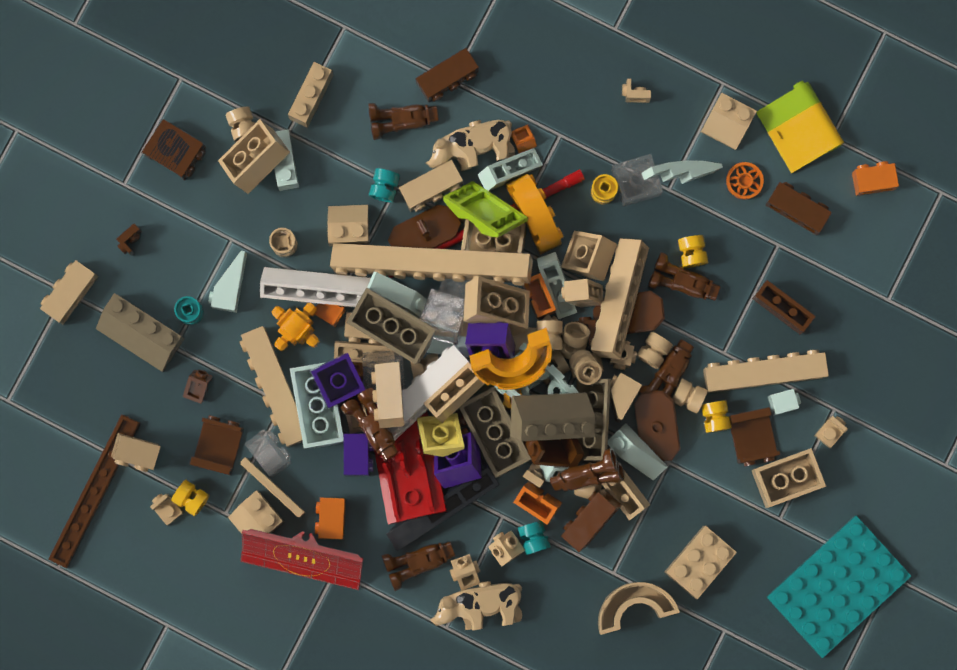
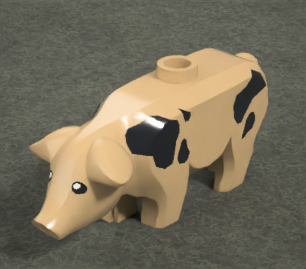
[426,120,515,171]
[430,581,522,630]

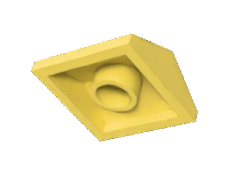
[417,413,464,457]

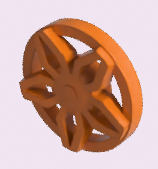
[726,162,764,200]

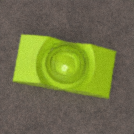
[443,181,528,237]

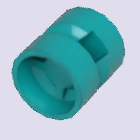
[369,168,400,203]
[174,296,204,325]
[518,520,551,555]

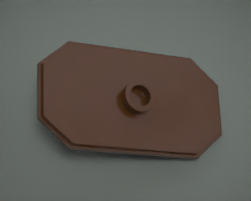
[388,205,461,249]
[593,291,665,334]
[634,390,681,461]

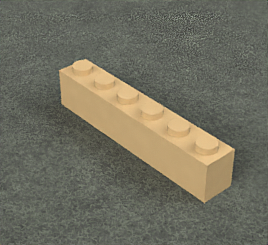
[591,238,649,359]
[239,326,303,448]
[703,350,829,393]

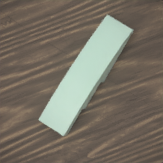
[641,160,723,184]

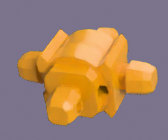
[272,303,320,351]

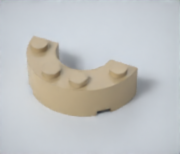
[598,582,680,635]

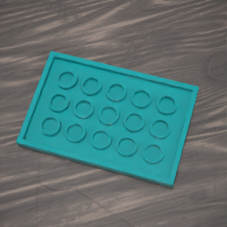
[766,516,911,658]

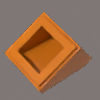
[511,125,537,153]

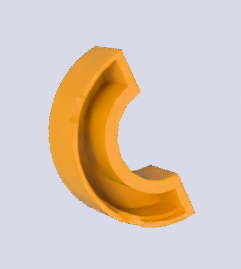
[505,174,564,255]
[469,328,552,390]

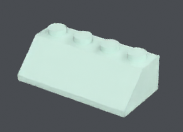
[290,362,344,449]

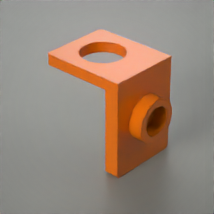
[314,303,346,327]

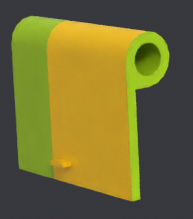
[756,80,844,173]

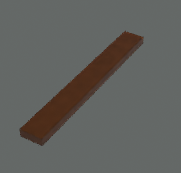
[48,414,141,568]

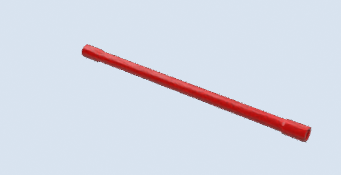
[388,169,585,278]

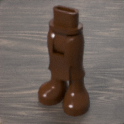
[368,103,439,140]
[648,252,720,301]
[638,339,694,397]
[341,388,398,461]
[550,448,624,491]
[382,542,455,591]

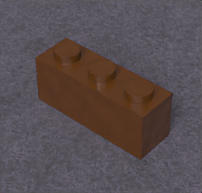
[415,48,479,103]
[765,182,832,236]
[752,280,815,335]
[561,489,622,552]

